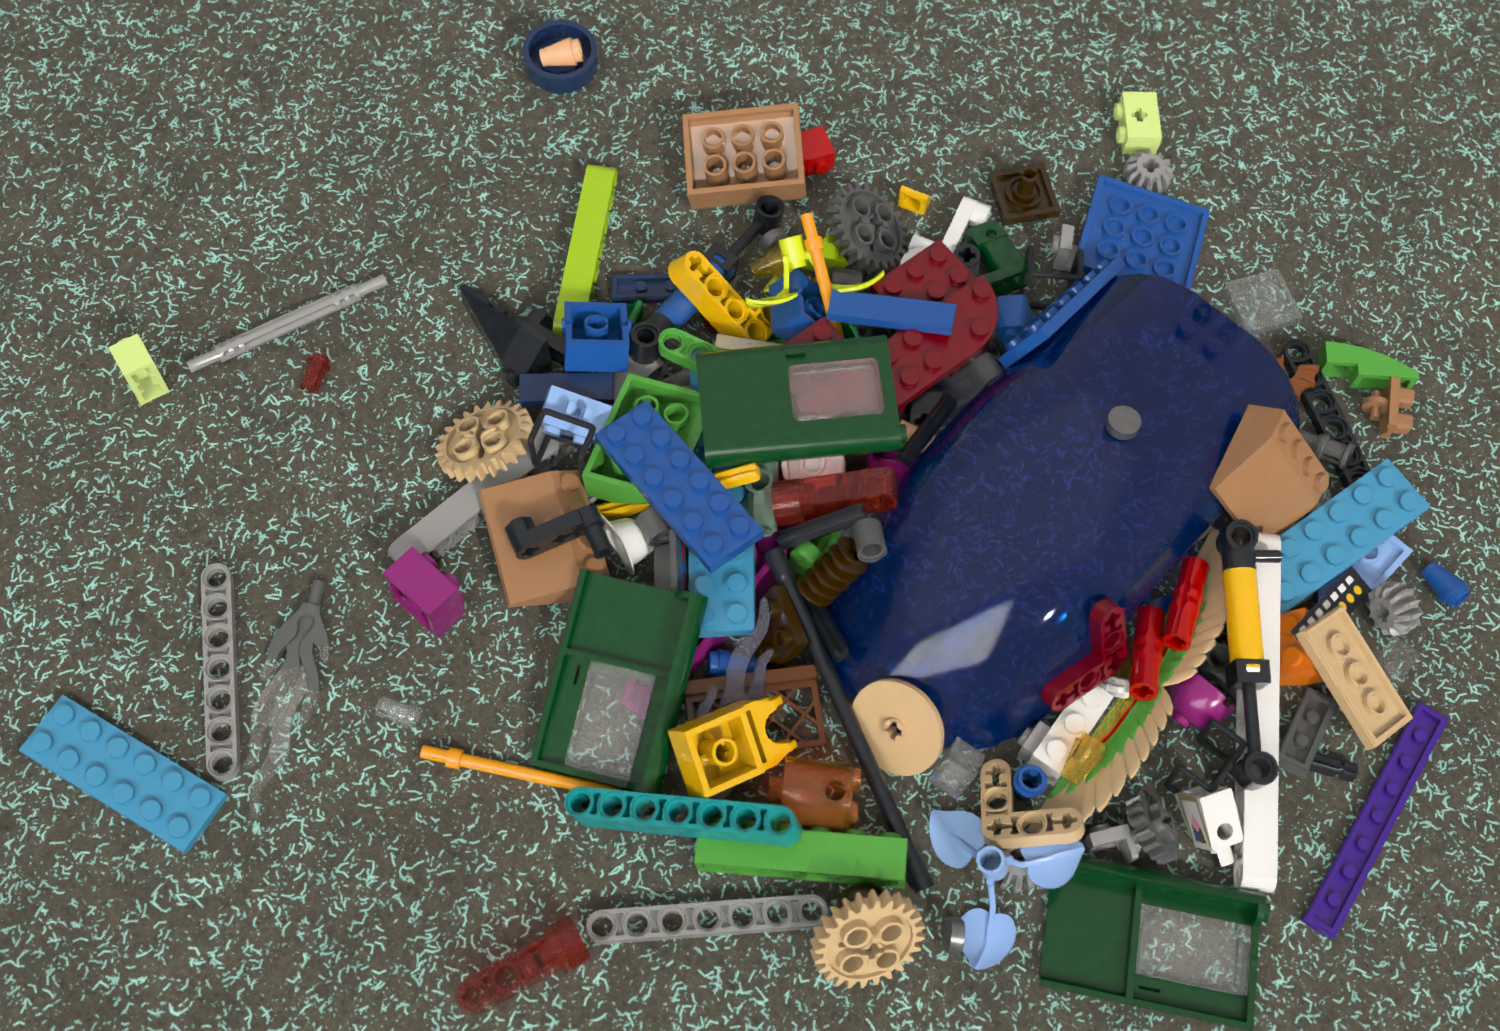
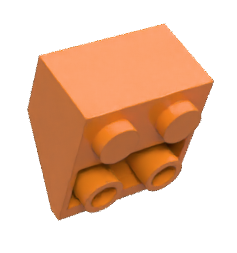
[1280,607,1324,686]

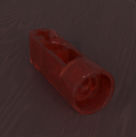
[771,467,898,527]
[456,915,592,1015]

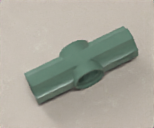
[746,462,782,537]

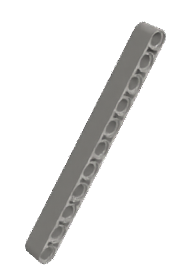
[388,355,668,561]

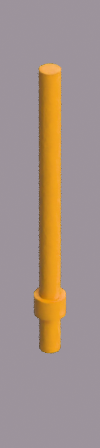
[800,212,845,339]
[420,745,621,790]

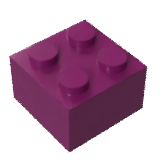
[383,547,466,639]

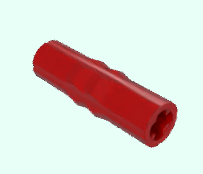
[1162,557,1210,651]
[1129,605,1165,701]

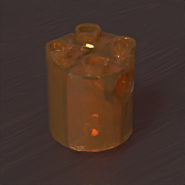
[767,756,861,831]

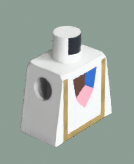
[1175,784,1243,867]

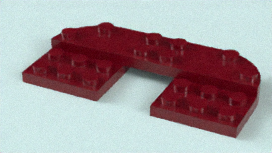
[782,239,998,421]

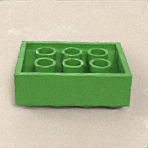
[582,373,703,504]

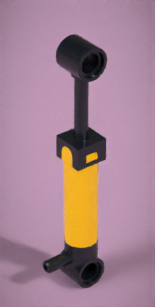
[1216,519,1282,791]

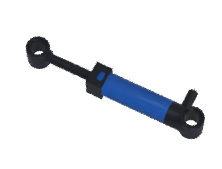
[629,195,784,365]

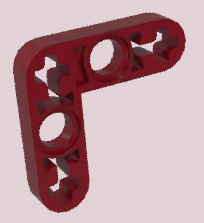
[1041,598,1127,712]

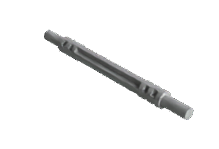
[186,274,388,373]

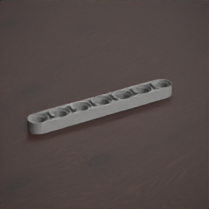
[201,563,241,782]
[586,894,828,945]

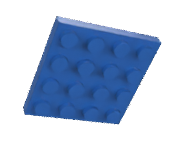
[1072,174,1210,306]

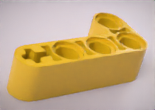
[668,250,773,342]

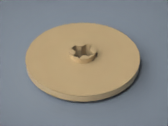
[852,678,944,776]

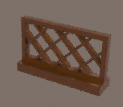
[684,664,827,750]

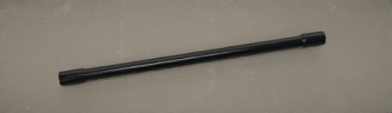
[764,547,934,894]

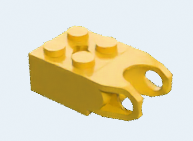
[667,695,798,798]

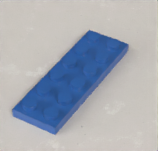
[998,256,1126,368]
[594,400,764,573]

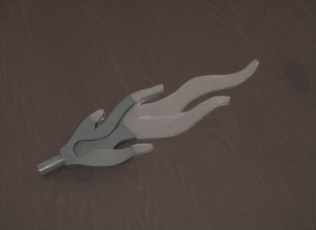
[243,579,331,819]

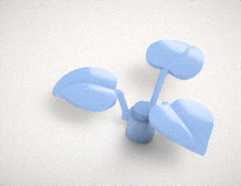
[929,810,1085,970]

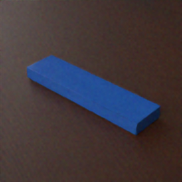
[827,290,957,336]

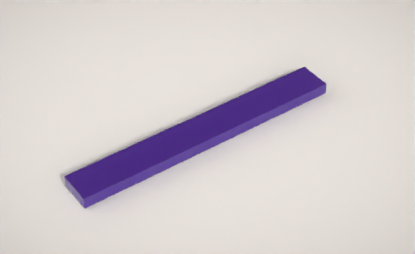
[1301,701,1449,940]

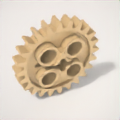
[435,400,534,483]
[810,889,925,988]

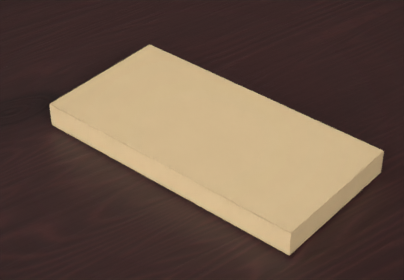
[1295,604,1413,750]

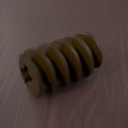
[796,536,868,607]

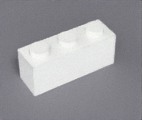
[1027,686,1114,785]

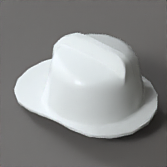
[600,513,655,575]

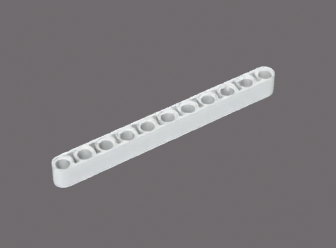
[1233,532,1281,893]

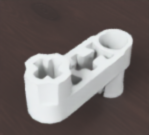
[908,196,992,254]

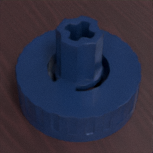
[523,20,598,94]

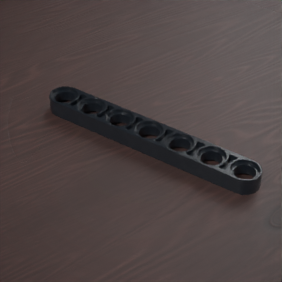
[1280,339,1371,489]

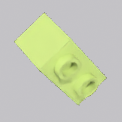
[1113,92,1162,154]
[108,333,170,405]

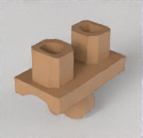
[1361,376,1415,439]

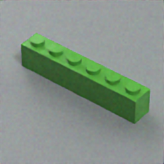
[694,818,908,889]

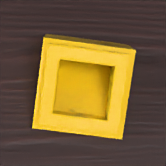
[897,185,931,215]

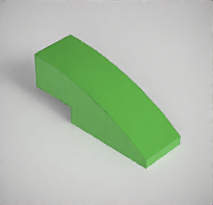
[1316,341,1420,390]

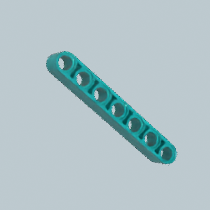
[564,787,802,847]

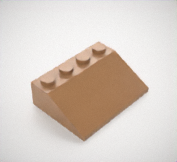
[682,103,807,210]
[1209,404,1330,536]
[478,470,610,608]

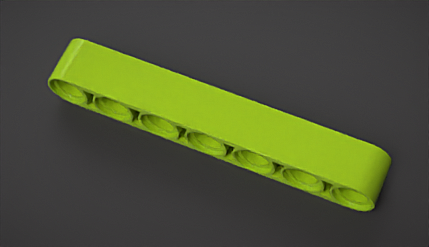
[552,164,618,337]

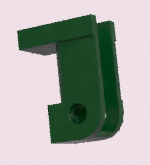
[965,222,1028,298]

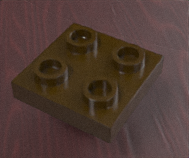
[988,163,1060,226]
[751,585,809,670]

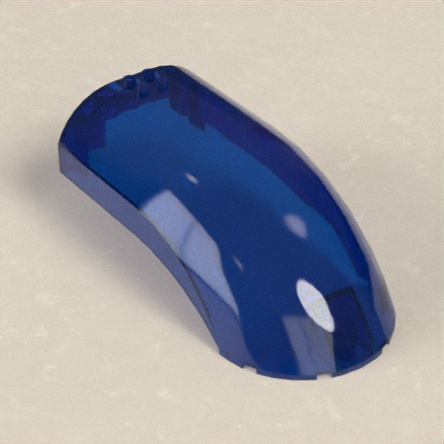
[822,274,1300,749]

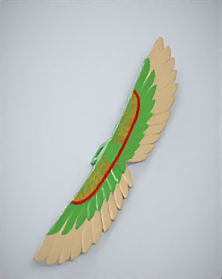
[1027,529,1226,834]

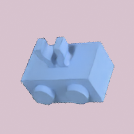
[541,385,612,448]

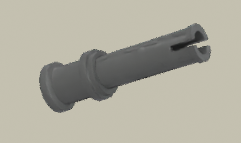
[1296,427,1355,470]

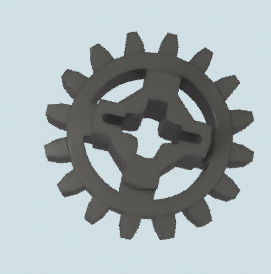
[1125,790,1180,865]

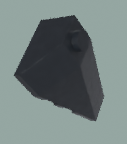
[459,284,552,388]

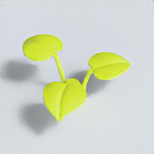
[745,234,885,308]

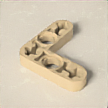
[980,759,1085,850]

